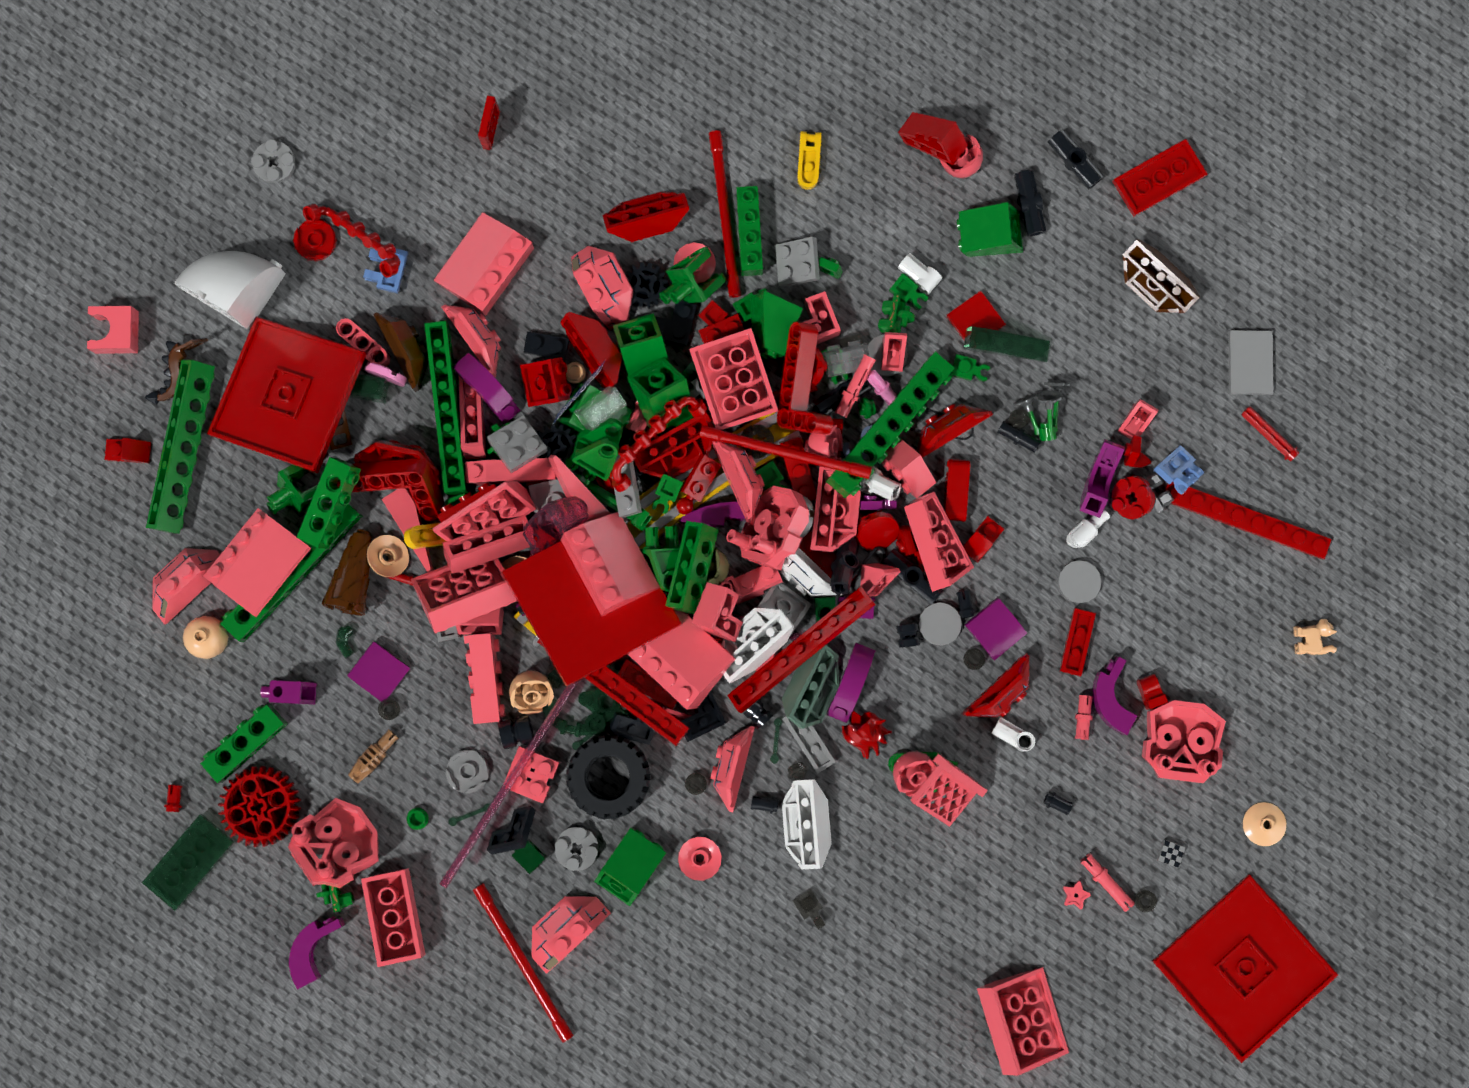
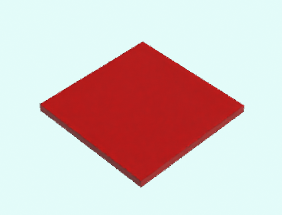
[207,317,367,473]
[502,541,682,687]
[1152,874,1338,1063]

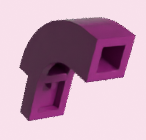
[453,353,521,424]
[1080,439,1125,518]
[827,642,876,723]
[1092,657,1137,735]
[289,916,346,990]

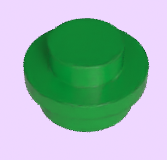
[858,397,876,419]
[406,808,429,830]

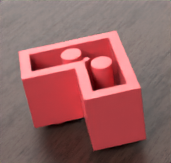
[802,291,841,344]
[881,439,936,498]
[692,582,743,642]

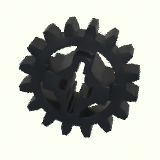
[626,262,668,309]
[537,423,577,465]

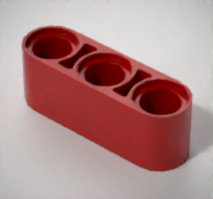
[944,459,970,522]

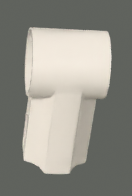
[898,253,942,295]
[859,466,902,501]
[991,717,1035,752]

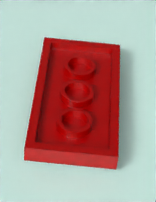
[1112,139,1208,217]

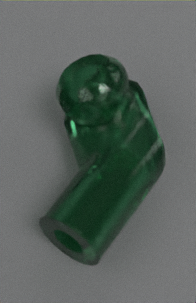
[336,625,354,659]

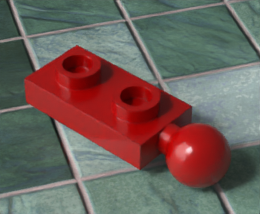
[676,453,721,515]

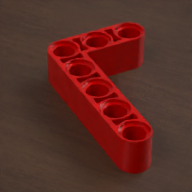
[777,322,833,434]
[337,458,444,521]

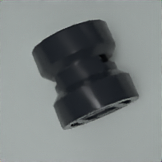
[896,624,920,648]
[743,700,773,730]

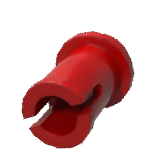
[164,785,182,812]

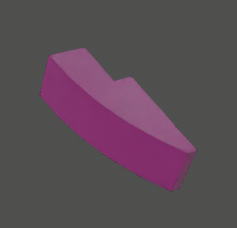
[681,502,746,528]

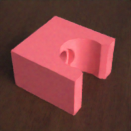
[87,306,139,354]

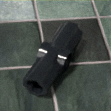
[1047,129,1104,190]
[1014,170,1046,237]
[813,378,873,415]
[830,536,859,595]
[882,548,943,604]

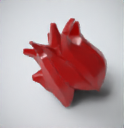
[842,711,892,759]

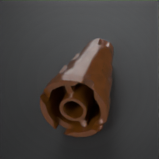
[322,529,372,616]

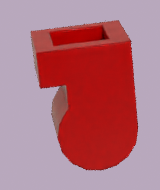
[1137,674,1168,710]

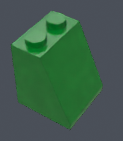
[957,202,1023,257]
[751,291,803,361]
[613,313,669,376]
[627,357,694,437]
[557,383,632,433]
[594,828,666,906]

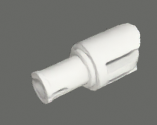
[1066,510,1110,548]

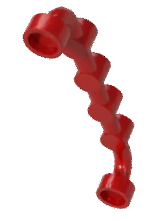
[303,203,401,278]
[612,396,707,492]

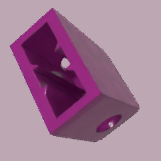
[260,680,317,705]

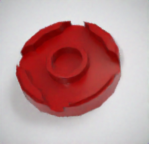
[293,219,337,261]
[856,512,899,550]

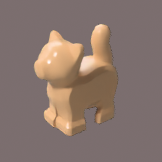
[1293,619,1337,655]

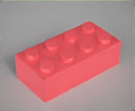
[361,868,426,967]

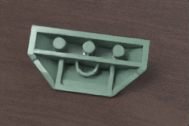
[782,645,839,729]

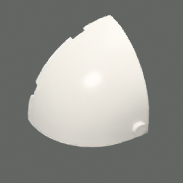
[174,251,286,330]

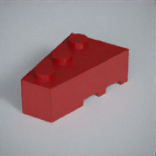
[898,112,968,165]

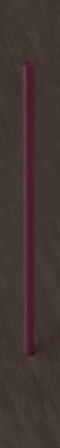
[439,680,580,889]

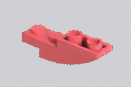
[704,566,783,605]

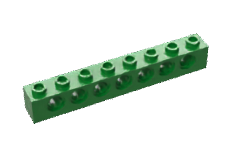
[424,321,469,496]
[825,351,954,498]
[146,360,215,534]
[220,501,363,642]

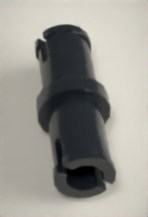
[997,421,1041,453]

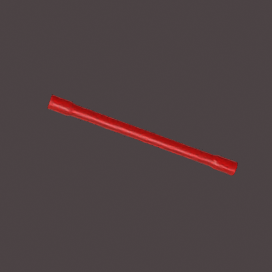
[709,130,741,298]
[700,425,872,479]
[472,883,574,1043]

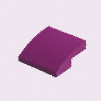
[965,598,1027,661]
[347,641,410,703]

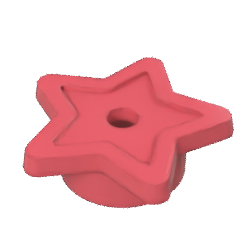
[1063,881,1091,910]

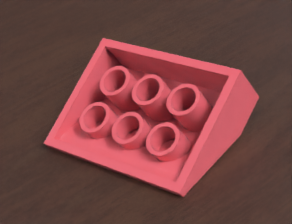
[434,212,534,316]
[689,328,778,430]
[432,481,536,541]
[203,508,311,617]
[561,512,660,616]
[411,558,517,633]
[628,609,736,710]
[977,967,1069,1076]

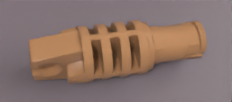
[348,729,399,783]

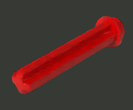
[1241,407,1300,462]

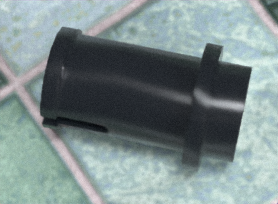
[956,590,975,619]
[1043,792,1073,815]
[751,796,779,814]

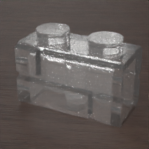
[822,340,870,378]
[574,386,627,430]

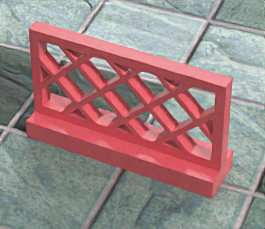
[910,754,988,827]

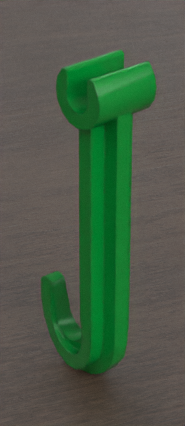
[575,474,652,531]

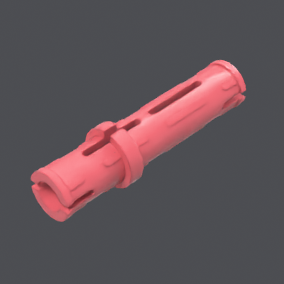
[835,354,876,418]
[1080,853,1135,912]

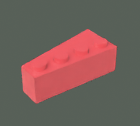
[904,492,974,592]
[464,633,505,724]

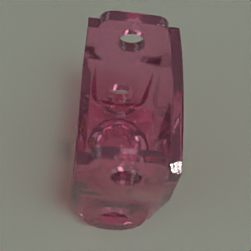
[523,496,589,552]

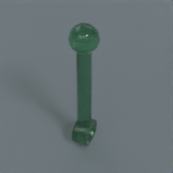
[770,718,782,764]
[572,719,610,750]
[448,804,492,826]

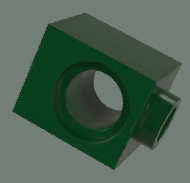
[814,597,836,623]
[511,839,547,875]

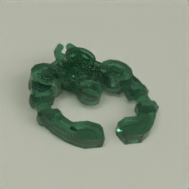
[543,668,631,737]

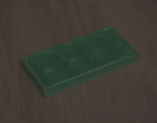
[142,814,234,911]

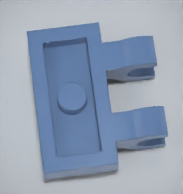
[363,248,408,294]
[1154,445,1204,495]

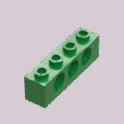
[736,186,763,276]
[296,457,361,549]
[666,521,718,614]
[200,704,288,783]

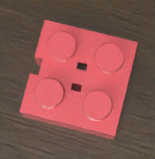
[502,746,561,803]

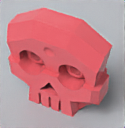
[726,486,809,571]
[1142,700,1226,783]
[288,798,379,889]

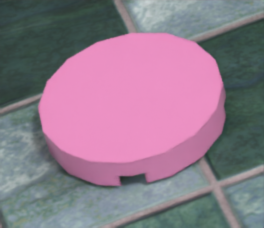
[364,362,407,387]

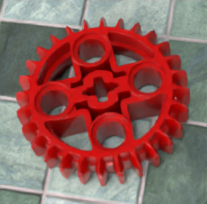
[218,766,301,847]

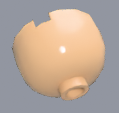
[183,616,229,659]
[509,670,554,715]

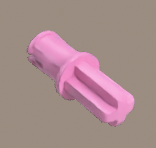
[867,370,897,406]

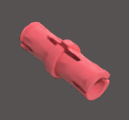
[1075,695,1093,740]

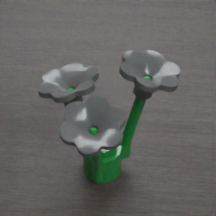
[1013,382,1071,441]

